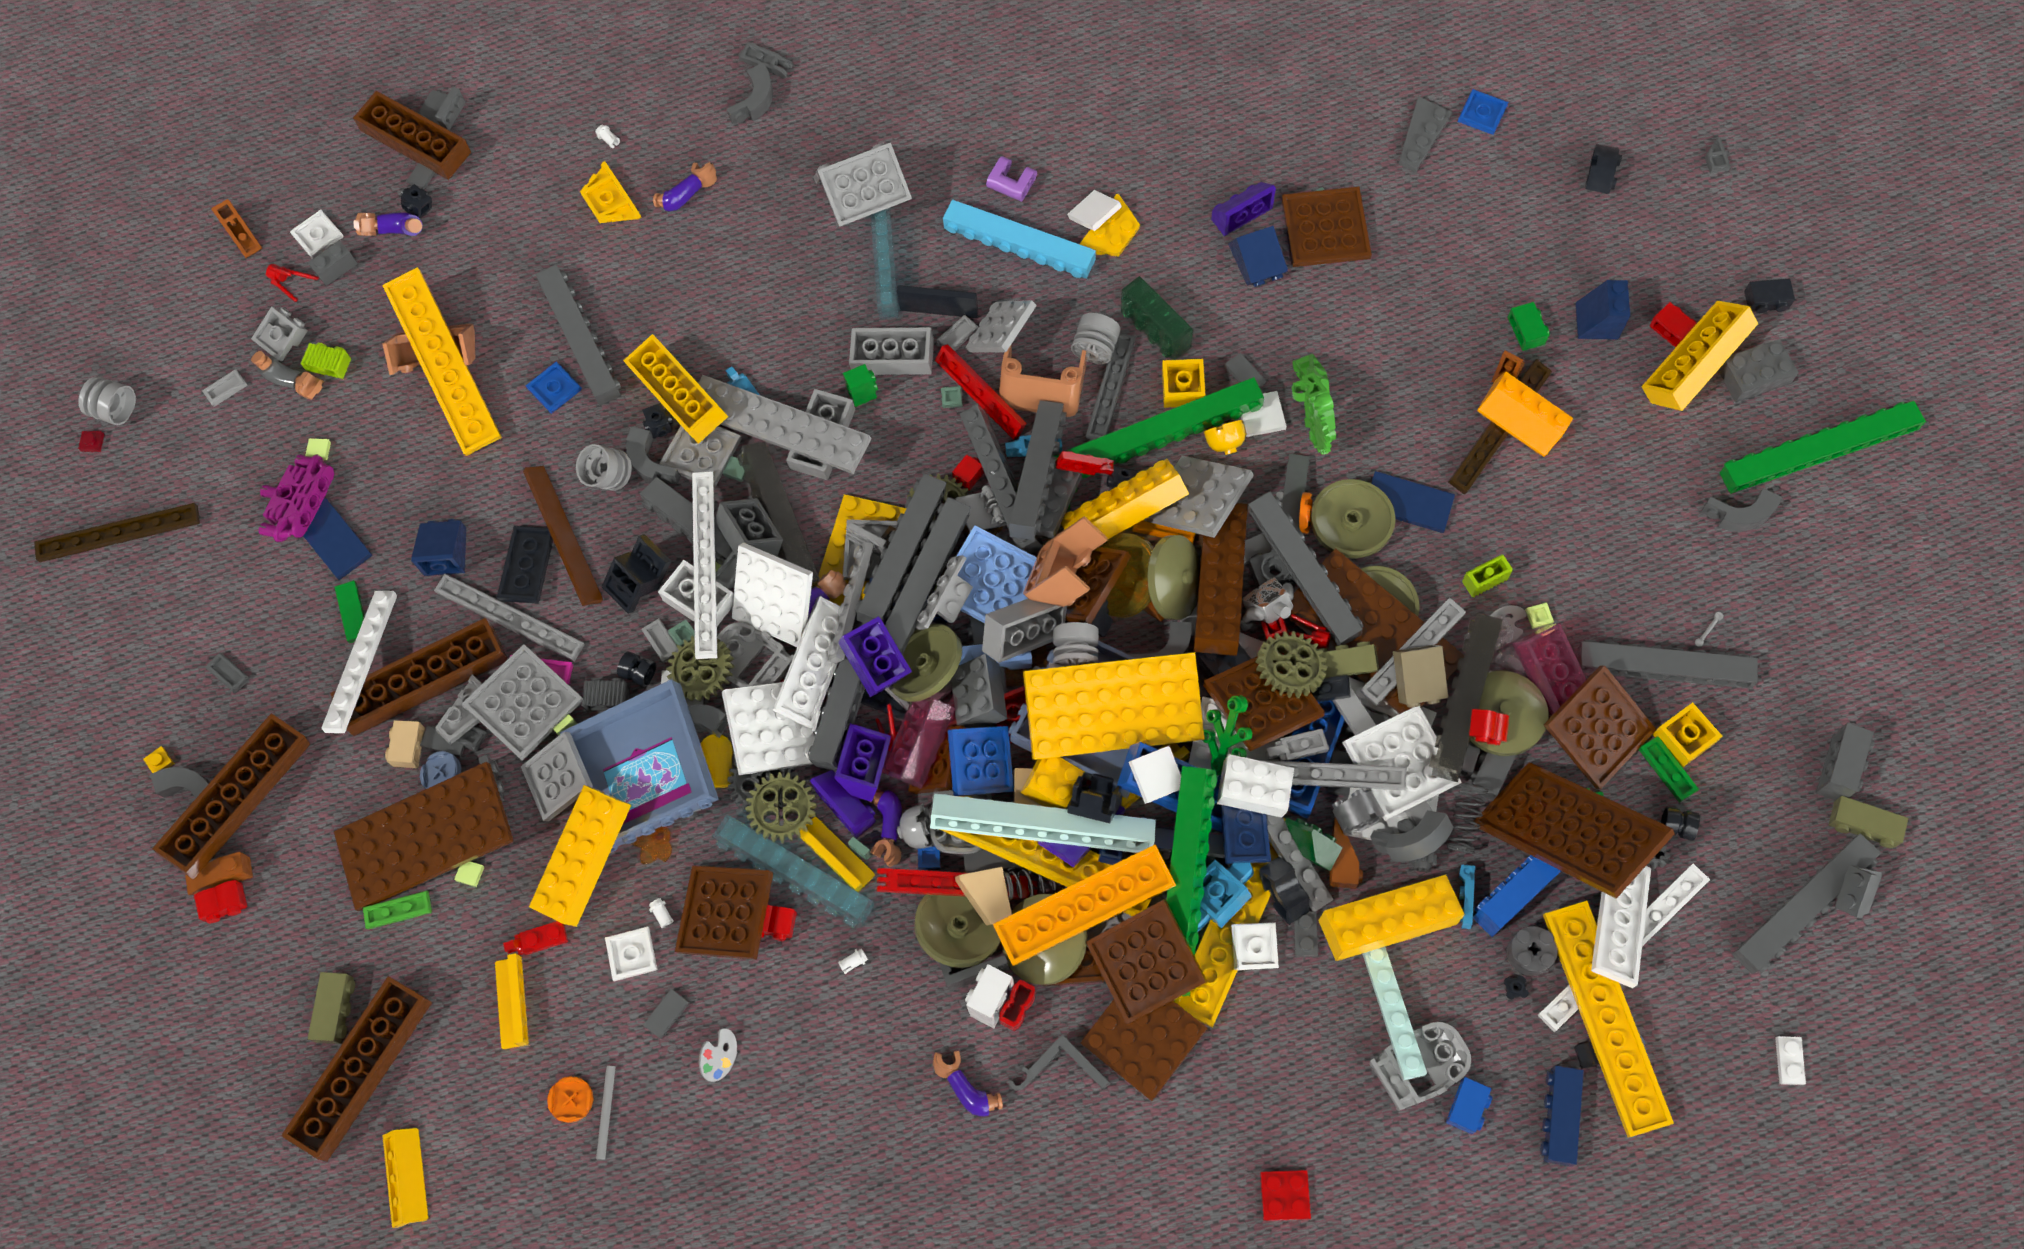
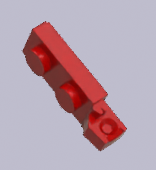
[1056,451,1114,475]
[503,921,568,955]

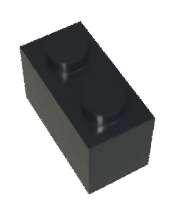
[1744,278,1795,314]

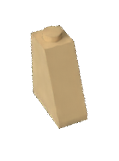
[955,867,1012,929]

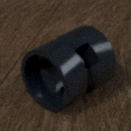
[617,651,656,687]
[1661,806,1700,841]

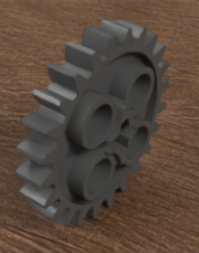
[728,761,797,816]

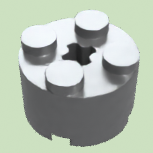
[1332,789,1385,836]
[1507,926,1558,976]

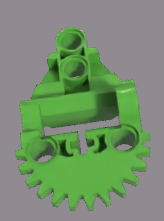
[1292,354,1336,455]

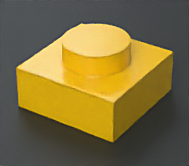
[143,746,175,773]

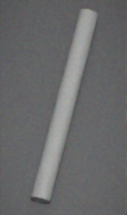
[596,1066,616,1160]

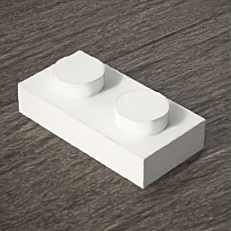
[1776,1036,1806,1085]

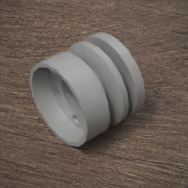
[1071,313,1120,364]
[79,376,136,425]
[576,444,632,491]
[1053,622,1099,666]

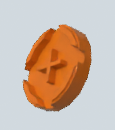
[1299,492,1313,534]
[547,1076,593,1123]

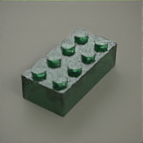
[1121,276,1193,360]

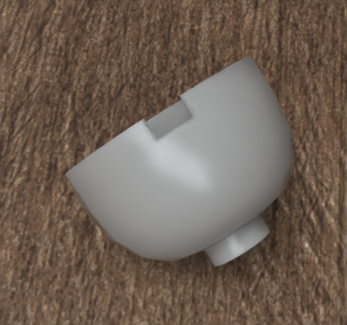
[897,804,934,849]

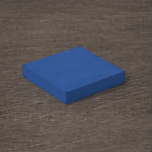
[1458,89,1508,135]
[526,361,582,414]

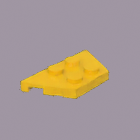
[580,161,641,223]
[1080,194,1140,257]

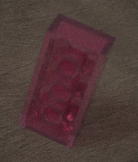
[1512,623,1587,719]
[882,697,955,789]

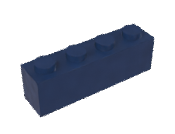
[1540,1066,1584,1167]

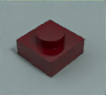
[78,431,104,452]

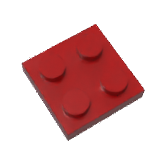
[1260,1170,1311,1221]

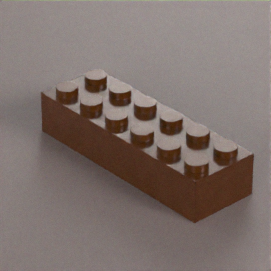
[353,91,471,180]

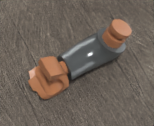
[251,351,324,399]

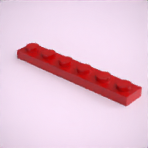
[935,344,1027,440]

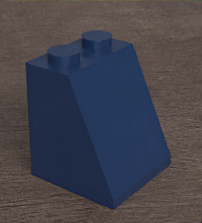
[1228,226,1288,287]
[1575,280,1630,340]
[411,519,466,576]

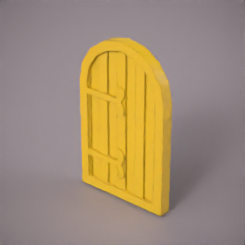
[700,734,733,788]

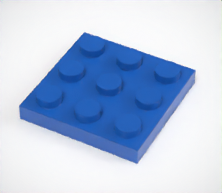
[948,726,1014,796]

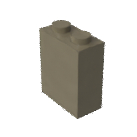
[1393,645,1448,707]

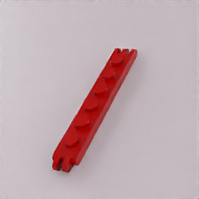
[877,868,1038,900]

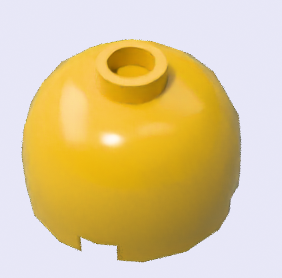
[1204,420,1246,455]

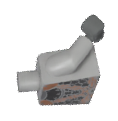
[1240,577,1294,632]

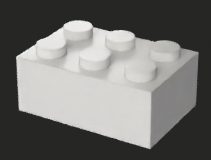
[658,560,734,626]
[1217,754,1294,817]
[965,964,1014,1028]

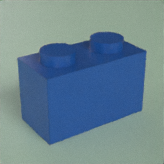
[1446,1077,1493,1134]

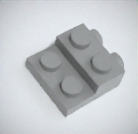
[251,306,308,362]

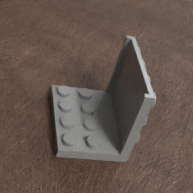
[813,142,912,227]

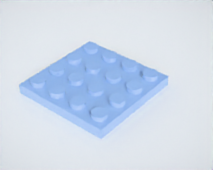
[957,525,1037,623]

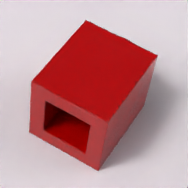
[952,454,984,491]

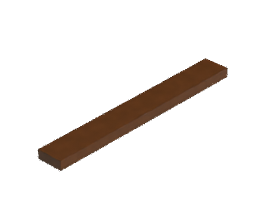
[523,466,603,606]

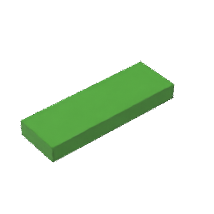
[363,891,432,930]

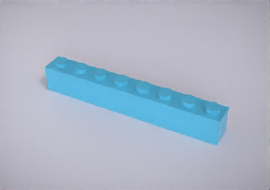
[943,200,1096,279]

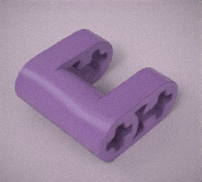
[986,156,1037,202]

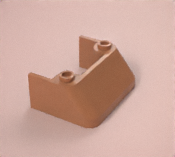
[383,324,475,375]
[999,346,1086,417]
[1023,516,1108,607]

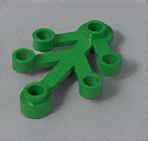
[1202,695,1252,776]

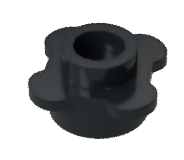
[1503,976,1529,1000]

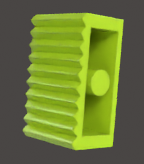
[301,342,351,379]
[1462,554,1513,598]

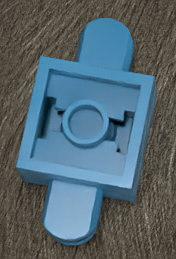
[1197,860,1254,932]

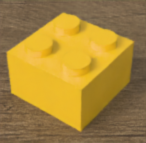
[1162,359,1205,408]
[1653,702,1722,768]
[1020,757,1084,809]

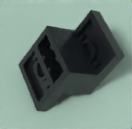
[601,534,671,614]
[1195,644,1251,702]

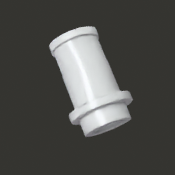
[596,125,620,148]
[649,898,674,928]
[838,948,868,974]

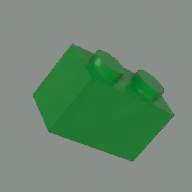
[1507,302,1550,351]
[843,364,878,407]

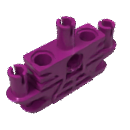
[258,454,334,542]

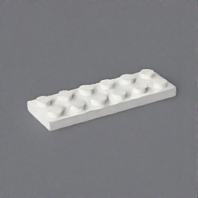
[773,596,840,728]
[1591,866,1651,988]

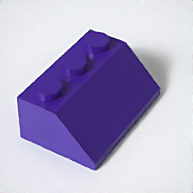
[1211,182,1276,236]
[838,616,912,697]
[834,723,891,802]
[810,770,876,839]

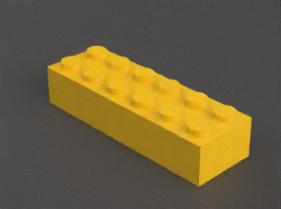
[1641,301,1758,411]
[623,334,729,444]
[1061,459,1189,539]
[529,785,631,927]
[1318,875,1465,961]

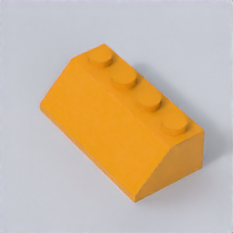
[1477,372,1573,457]

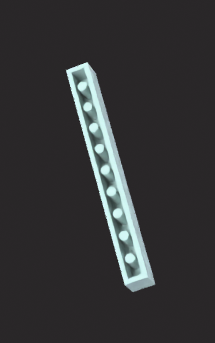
[930,794,1156,853]

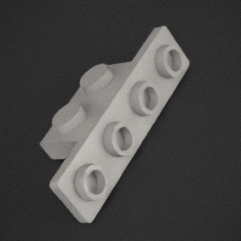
[915,555,973,630]

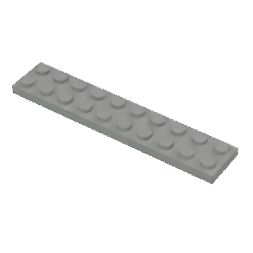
[698,375,872,474]

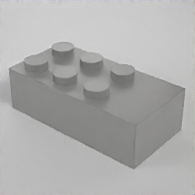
[849,327,934,375]
[786,389,855,480]
[982,599,1067,663]

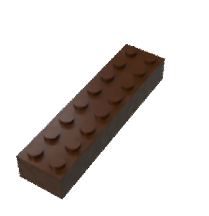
[1194,503,1248,656]
[330,618,508,736]
[152,713,310,880]
[281,976,432,1162]

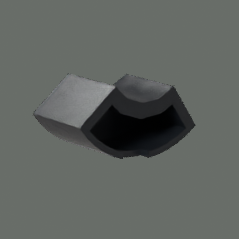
[1585,144,1622,194]
[1259,856,1310,925]

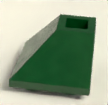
[1285,818,1343,871]

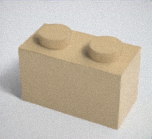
[385,720,425,768]

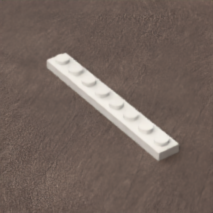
[322,591,397,733]

